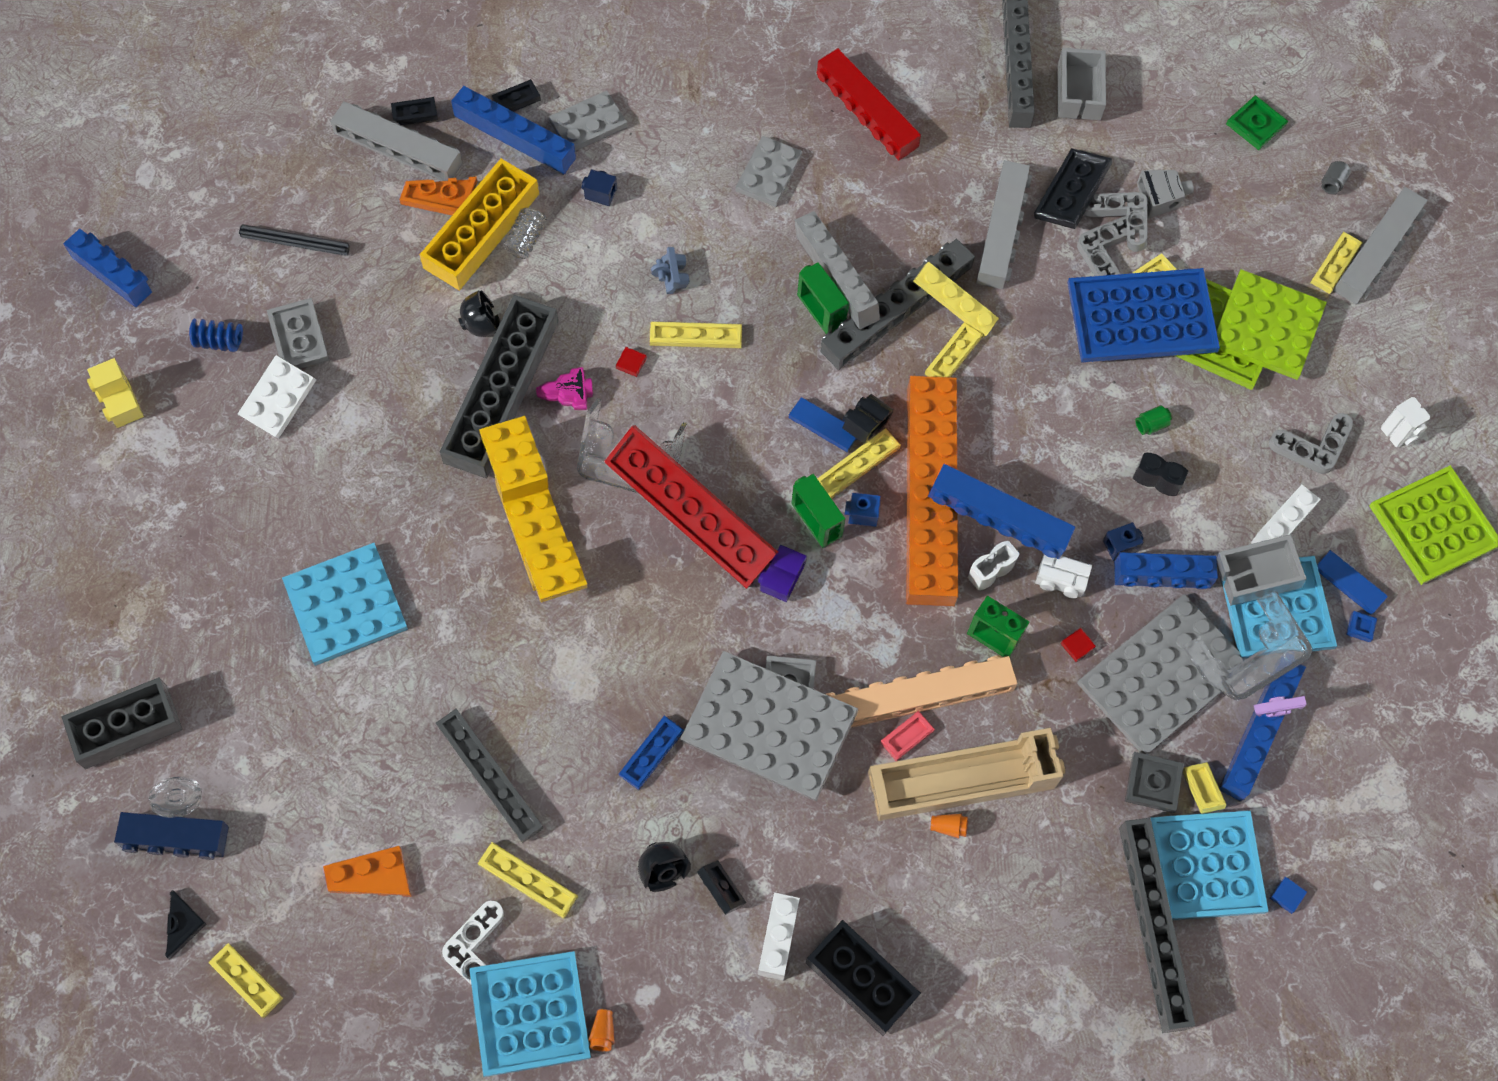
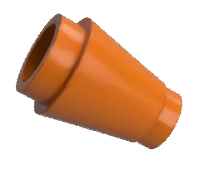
[930,813,968,839]
[588,1009,615,1052]

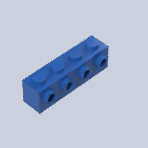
[63,228,152,308]
[1114,552,1218,589]

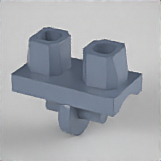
[651,247,690,294]

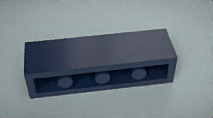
[114,812,229,860]

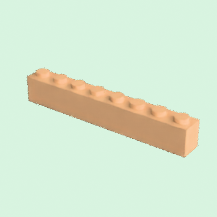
[826,655,1017,728]

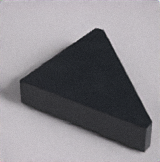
[165,890,207,959]

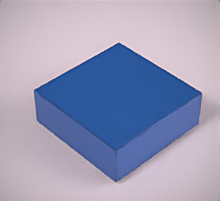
[1346,611,1377,642]
[1270,876,1307,914]

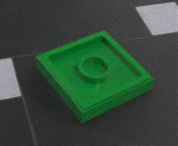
[1226,95,1288,150]

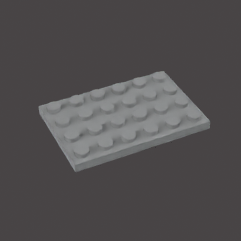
[1077,594,1252,755]
[680,651,859,801]

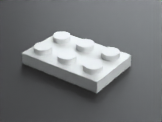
[238,355,316,439]

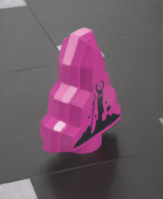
[536,367,593,410]

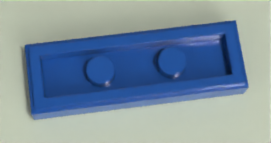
[788,397,857,453]
[1317,550,1388,615]
[619,715,684,790]

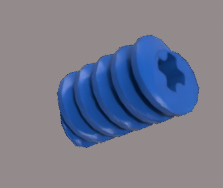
[189,318,243,352]

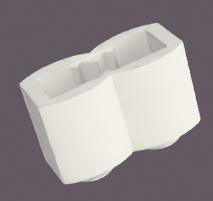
[968,541,1020,590]

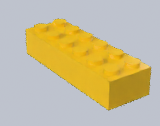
[419,158,539,291]

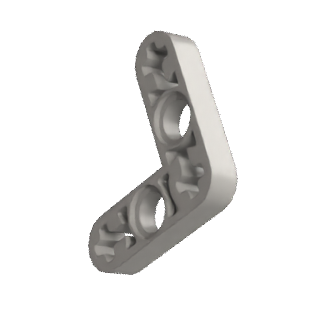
[1084,192,1148,252]
[1077,216,1138,276]
[1269,413,1353,474]

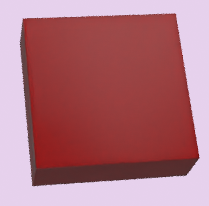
[616,347,647,377]
[1060,628,1096,662]

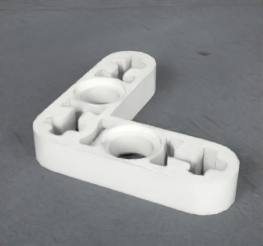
[442,901,504,985]

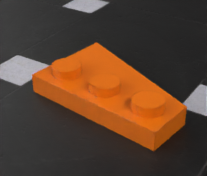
[399,176,478,215]
[323,846,411,897]

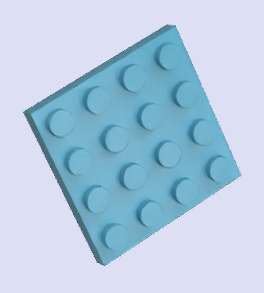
[282,543,408,666]
[1221,556,1337,659]
[1150,811,1268,920]
[469,951,591,1078]

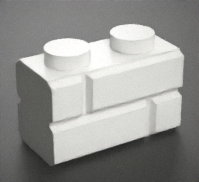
[1381,397,1430,447]
[1035,555,1092,598]

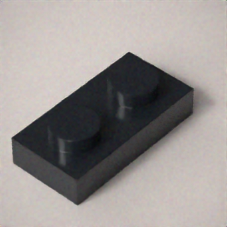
[492,79,541,112]
[391,97,438,126]
[697,860,746,915]

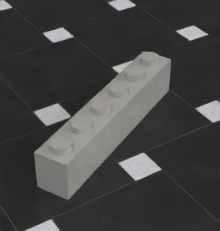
[330,101,462,181]
[976,160,1032,289]
[1333,187,1428,304]
[795,211,880,330]

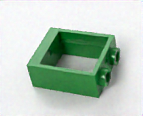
[797,262,849,334]
[791,473,846,548]
[967,595,1030,657]

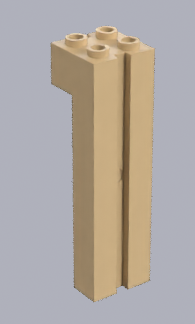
[868,728,1065,821]

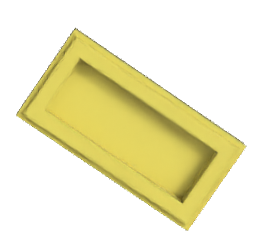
[1183,762,1226,814]

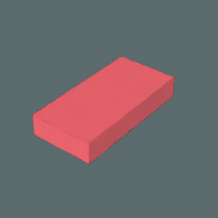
[880,711,935,761]

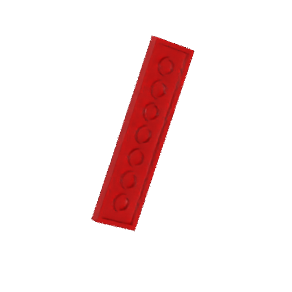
[604,425,778,589]

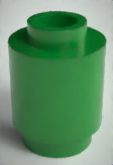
[1135,405,1172,435]

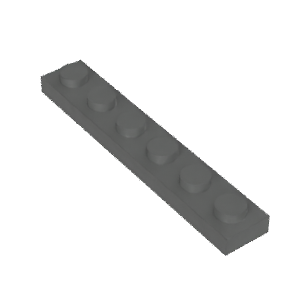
[436,708,543,844]

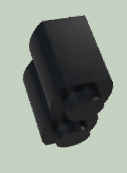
[842,394,894,444]
[1133,452,1188,496]

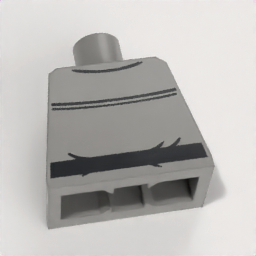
[1137,170,1194,218]

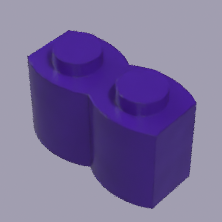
[758,544,807,602]

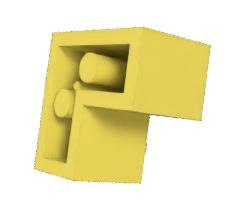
[87,358,144,428]

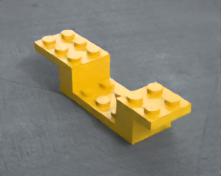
[479,416,587,603]

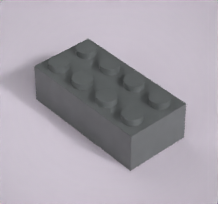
[61,677,183,770]

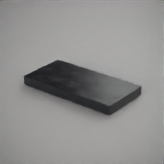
[1034,148,1112,229]

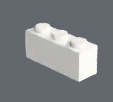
[1251,484,1321,544]
[758,893,800,980]

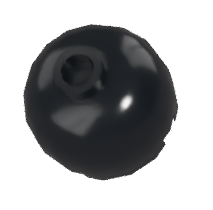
[458,290,500,337]
[638,842,691,892]

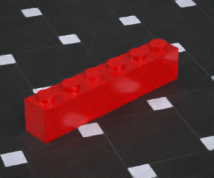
[817,48,921,161]

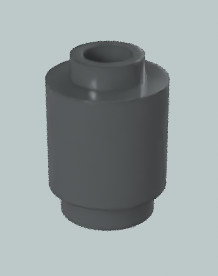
[1321,161,1351,195]

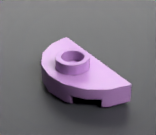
[1254,696,1307,717]

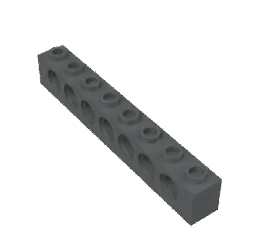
[1002,0,1035,128]
[820,238,975,371]
[1119,818,1195,1034]

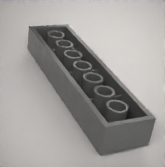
[440,295,558,479]

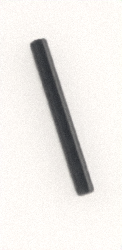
[239,224,350,256]

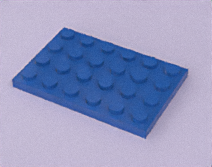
[1067,268,1220,363]

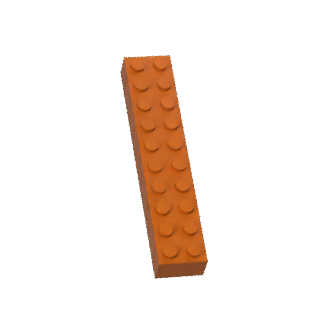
[906,376,958,606]

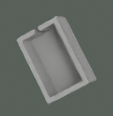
[1058,48,1106,120]
[1217,534,1306,606]

